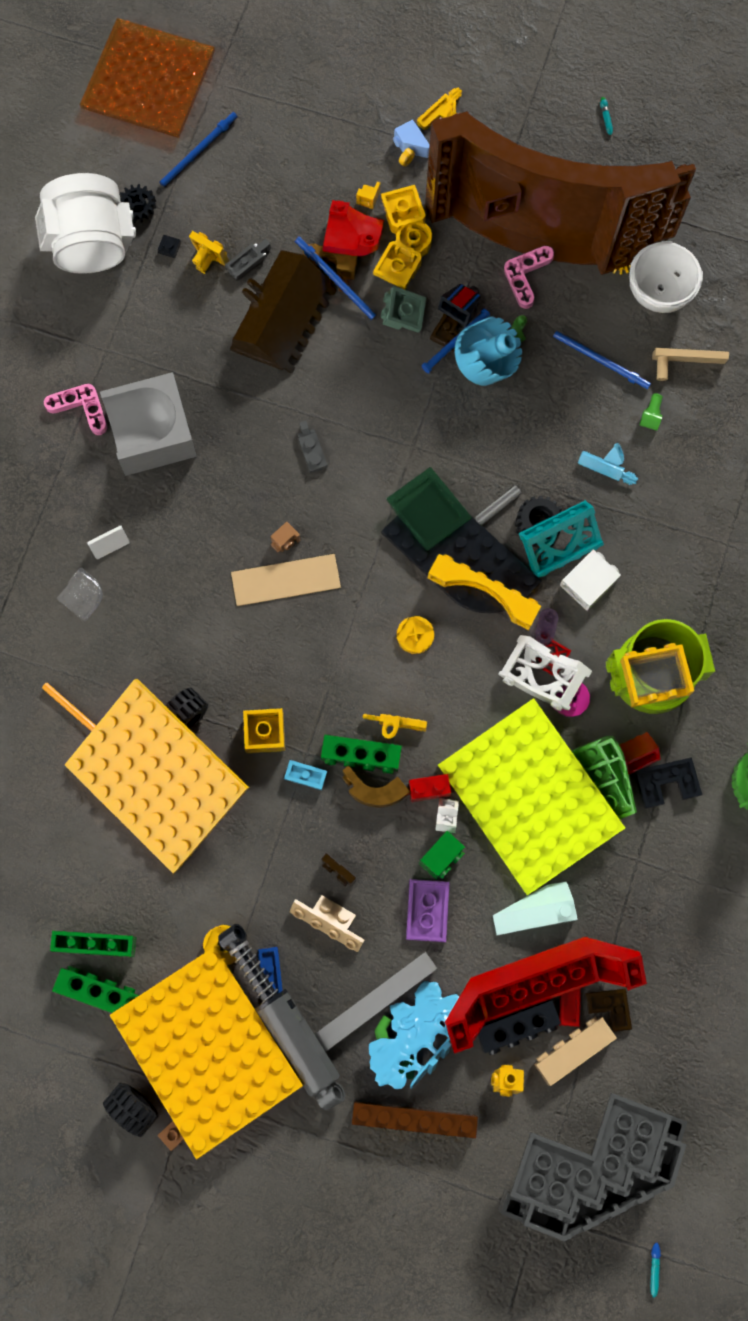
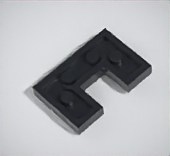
[634,757,702,809]

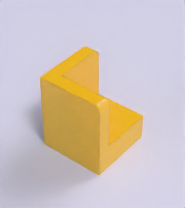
[356,182,381,209]

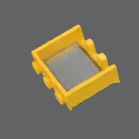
[620,643,694,708]

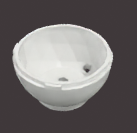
[629,241,703,313]

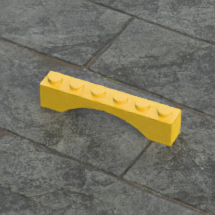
[428,554,541,630]

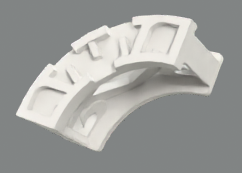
[499,635,592,711]

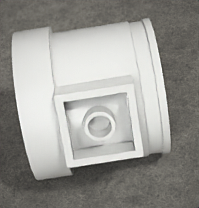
[35,173,136,273]

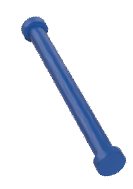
[421,308,490,373]

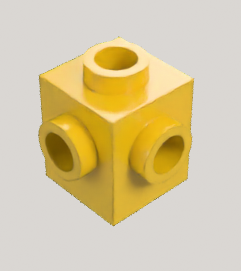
[491,1065,524,1097]

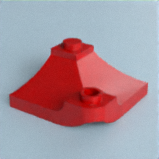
[323,200,384,256]

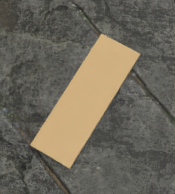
[231,554,341,606]

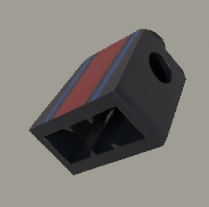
[438,284,481,327]

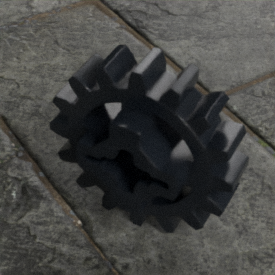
[119,184,156,223]

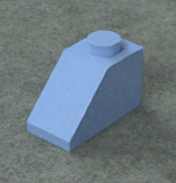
[393,120,429,158]

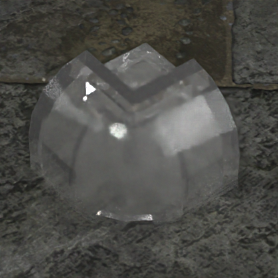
[56,567,103,622]

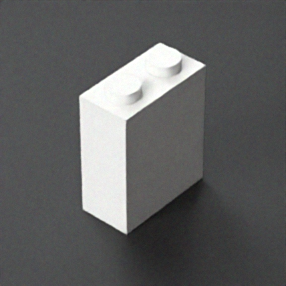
[560,549,621,611]

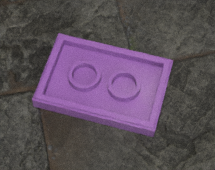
[406,879,449,943]

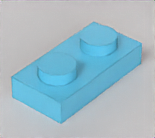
[284,760,327,790]

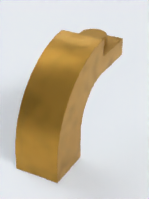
[342,765,410,808]

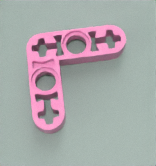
[504,246,554,309]
[44,384,107,435]

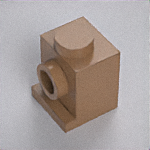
[270,522,301,552]

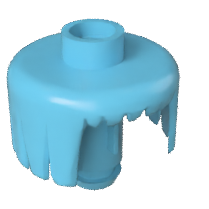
[455,316,522,386]

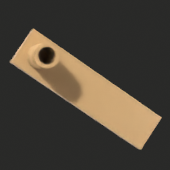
[652,348,729,381]

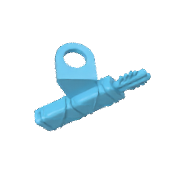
[578,443,638,485]

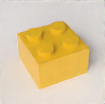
[243,708,285,753]

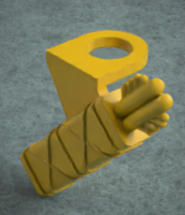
[417,87,462,130]
[363,714,427,739]

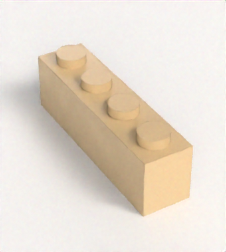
[534,1016,617,1086]

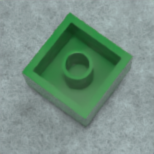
[419,831,465,880]

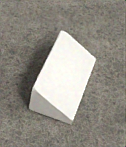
[88,526,130,559]

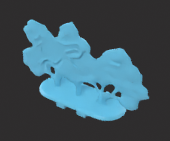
[369,981,459,1089]

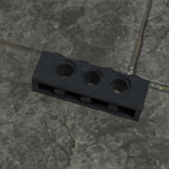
[477,1000,561,1055]

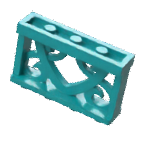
[519,500,604,577]

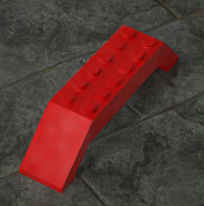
[445,937,647,1054]

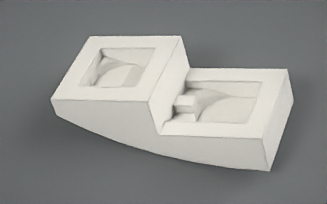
[436,798,459,833]

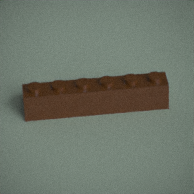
[352,1101,478,1139]

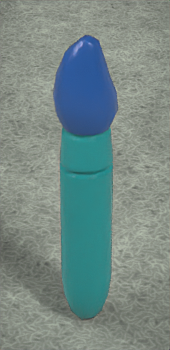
[650,1243,661,1298]

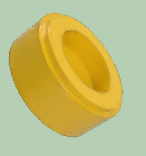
[399,148,415,167]

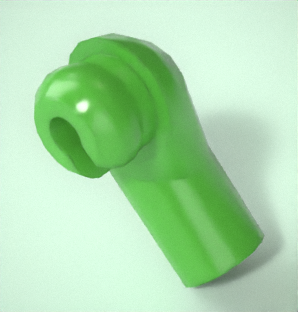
[511,315,527,342]
[375,1015,392,1040]

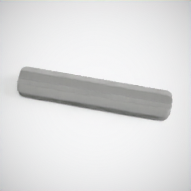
[475,486,521,525]

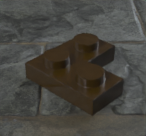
[321,853,356,887]

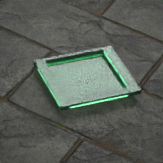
[386,467,472,551]

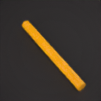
[42,683,96,732]

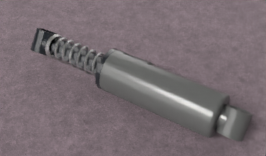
[218,924,345,1110]

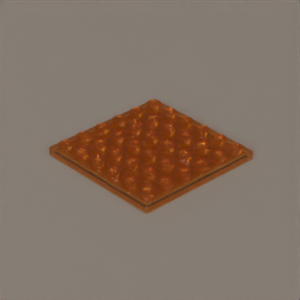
[80,18,215,138]

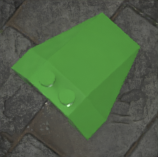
[571,736,637,819]

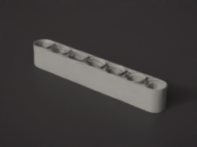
[314,952,437,1052]

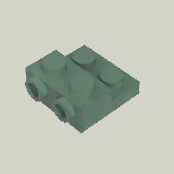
[380,286,426,333]

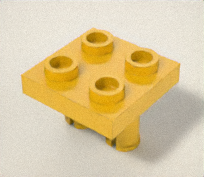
[189,231,230,274]

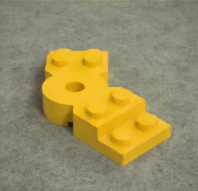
[373,185,432,290]

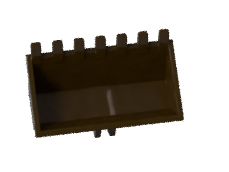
[230,250,336,373]

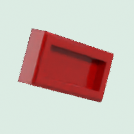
[559,988,581,1027]

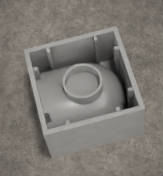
[100,372,197,476]

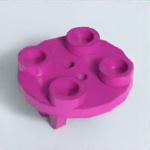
[554,679,590,717]

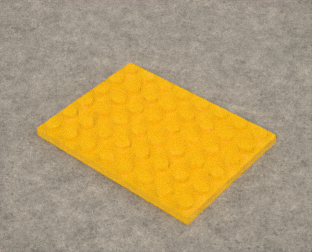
[65,679,249,874]
[110,946,303,1160]

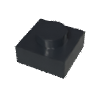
[158,235,181,258]

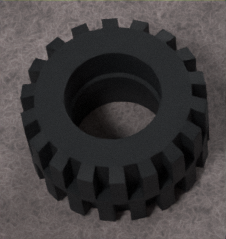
[515,496,562,547]
[165,688,208,730]
[103,1082,159,1137]

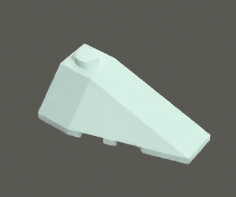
[493,881,578,935]

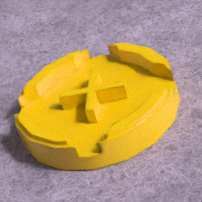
[397,616,434,654]

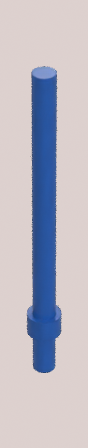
[159,112,238,187]
[294,236,376,320]
[553,331,651,390]

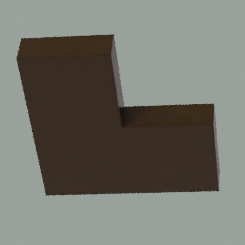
[430,313,460,352]
[585,988,632,1032]

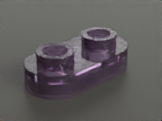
[534,608,558,646]

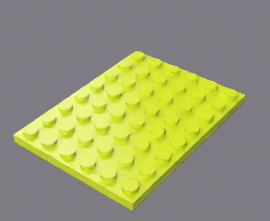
[438,698,625,895]

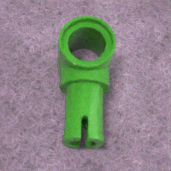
[639,393,663,431]

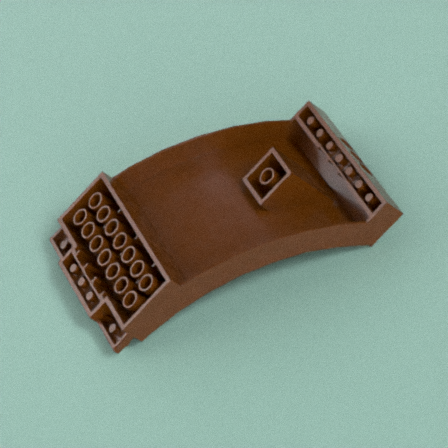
[425,111,696,275]

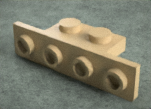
[290,895,364,952]

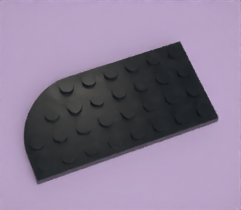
[381,481,542,613]

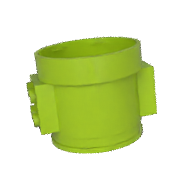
[606,619,715,714]

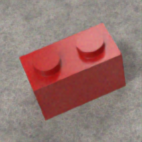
[619,732,661,775]
[408,774,451,802]

